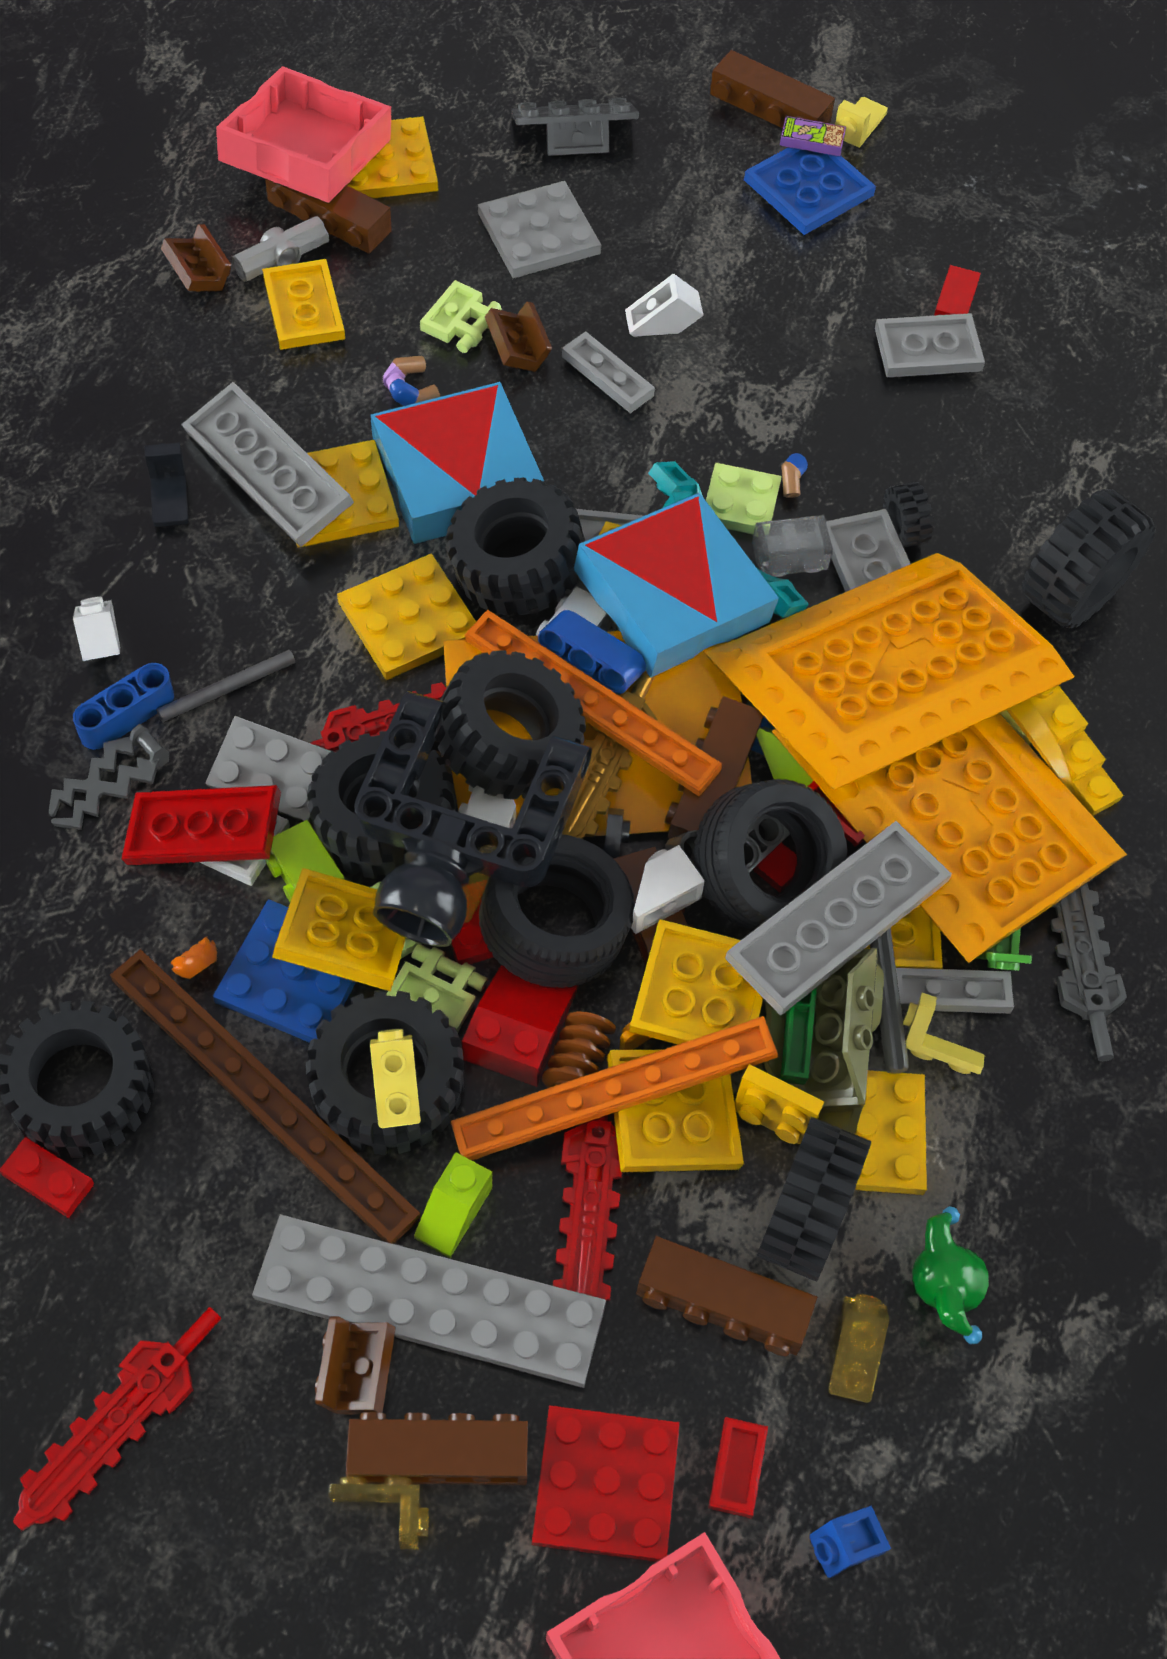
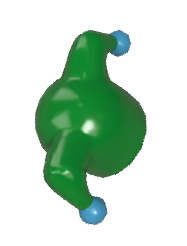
[912,1206,989,1344]

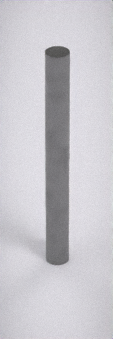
[156,650,295,722]

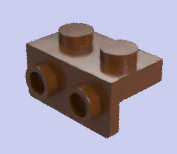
[161,224,231,292]
[485,301,552,372]
[315,1316,396,1415]

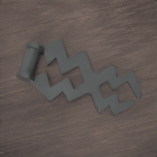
[49,724,169,830]

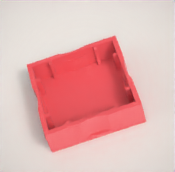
[216,66,391,203]
[546,1532,780,1659]

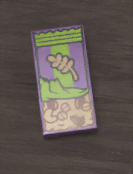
[780,116,846,156]

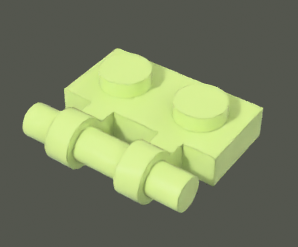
[420,280,502,353]
[387,944,488,1033]

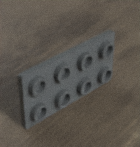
[511,97,639,156]

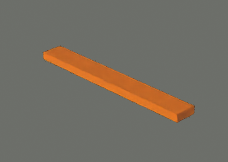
[464,609,722,797]
[451,1016,778,1160]

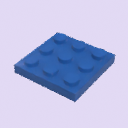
[744,147,876,235]
[213,899,356,1043]

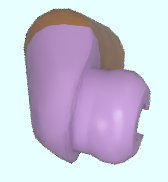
[383,356,426,389]

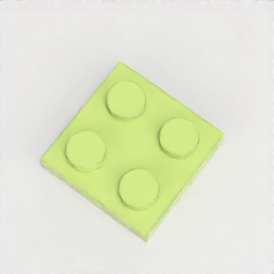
[706,463,782,537]

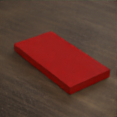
[121,785,281,865]

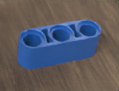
[538,610,646,695]
[73,663,174,750]

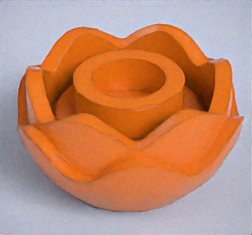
[171,937,217,979]

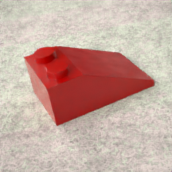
[462,965,579,1087]

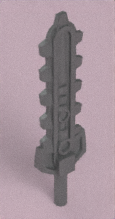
[1050,879,1127,1061]

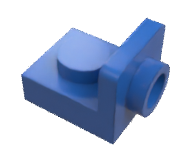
[809,1506,891,1578]

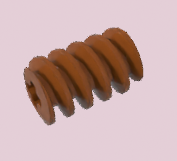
[542,1011,616,1088]

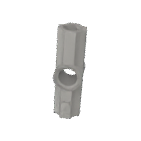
[231,216,329,282]

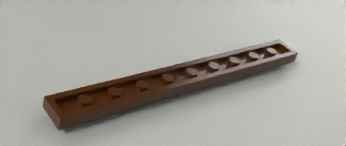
[110,949,421,1244]

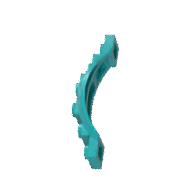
[648,461,809,618]

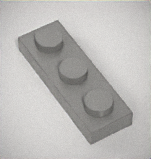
[562,331,655,413]
[896,968,1014,1014]

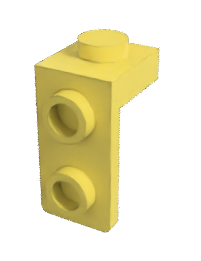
[835,97,888,148]
[903,992,985,1074]
[370,1029,421,1128]

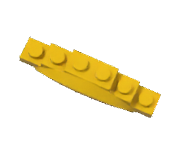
[1007,685,1123,816]

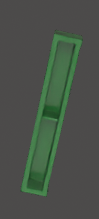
[780,987,817,1085]

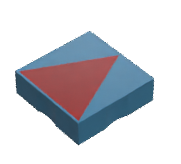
[371,382,544,544]
[574,493,779,678]

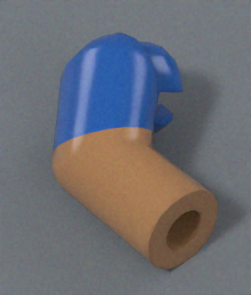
[389,379,440,406]
[781,453,808,498]

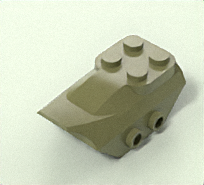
[764,948,884,1134]

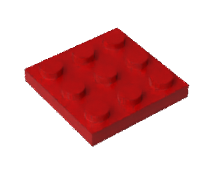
[532,1405,680,1562]

